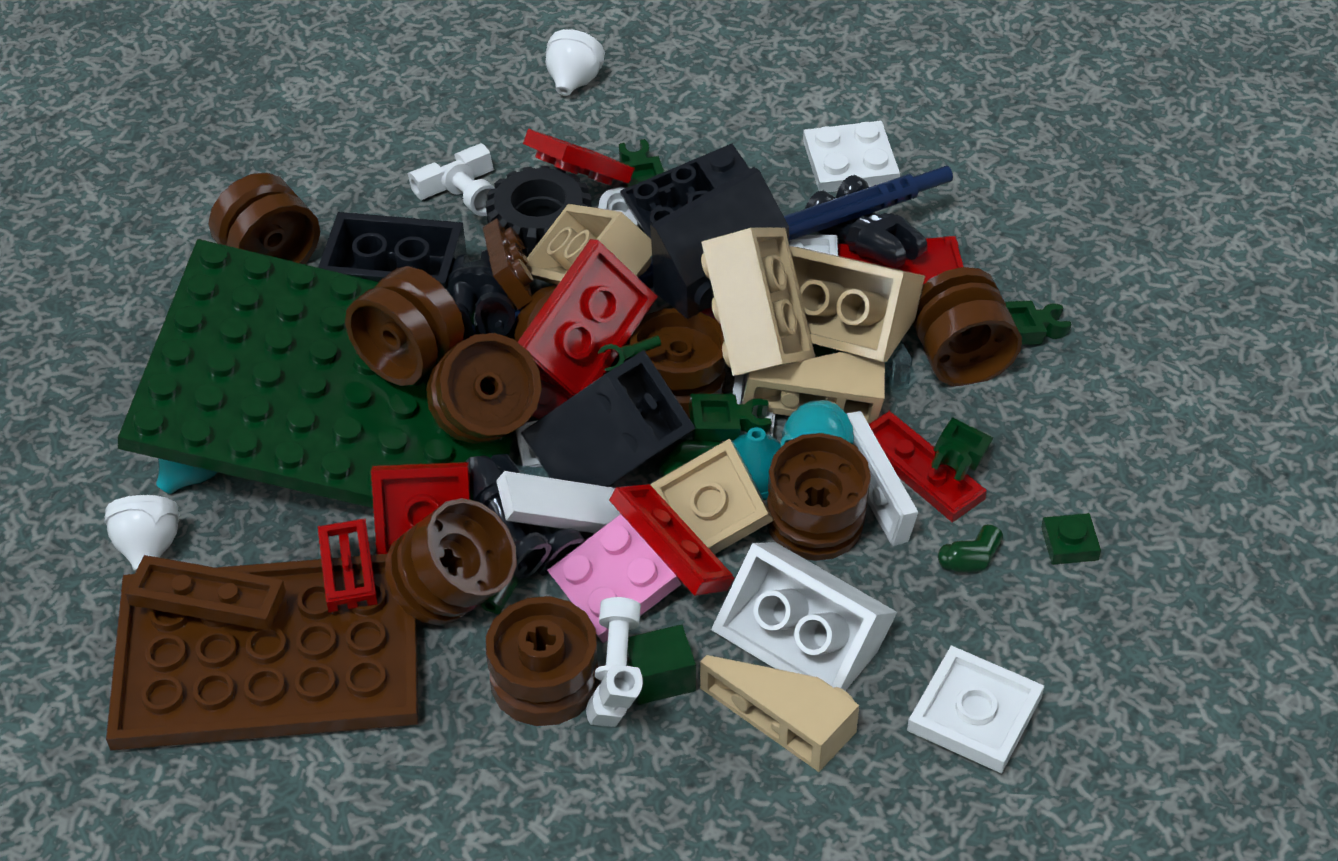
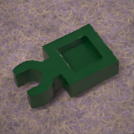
[619,139,664,188]
[1005,301,1072,345]
[688,394,772,441]
[931,417,993,481]

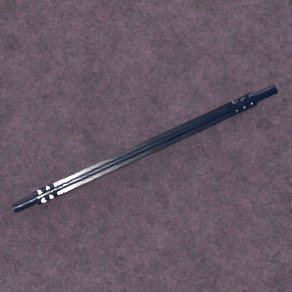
[510,165,953,331]

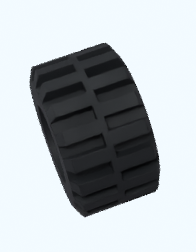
[486,166,592,257]

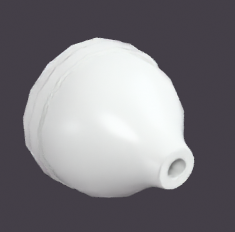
[546,30,605,96]
[104,495,180,572]

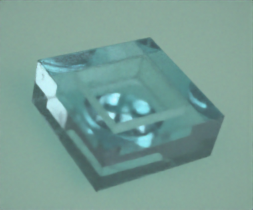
[885,341,912,392]

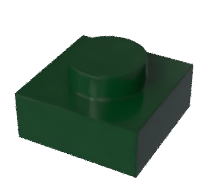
[1041,513,1101,565]

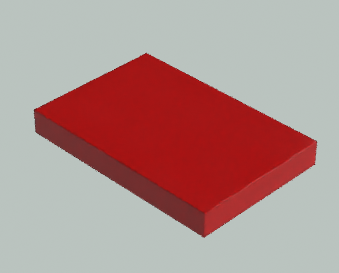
[518,239,658,398]

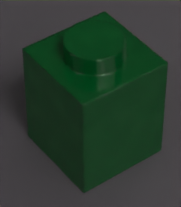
[626,624,696,705]

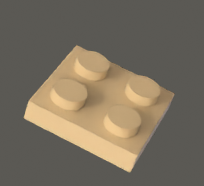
[650,439,774,554]

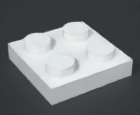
[803,121,900,192]
[907,645,1044,774]

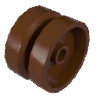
[208,172,321,264]
[345,266,465,386]
[629,308,726,419]
[426,333,542,444]
[486,596,599,726]

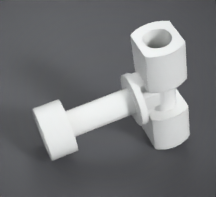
[408,143,495,216]
[586,597,643,727]

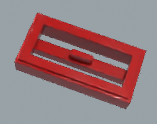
[317,519,378,613]

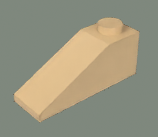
[742,352,885,424]
[700,655,859,772]

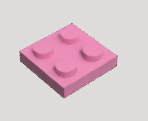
[547,514,681,643]

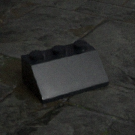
[650,167,789,319]
[318,212,467,289]

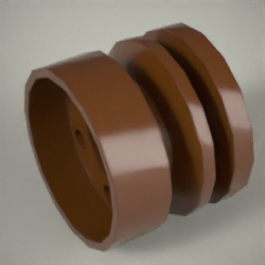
[912,267,1022,386]
[767,433,871,561]
[385,498,517,626]

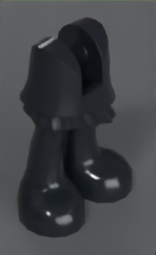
[805,175,927,269]
[447,250,515,341]
[465,454,585,579]

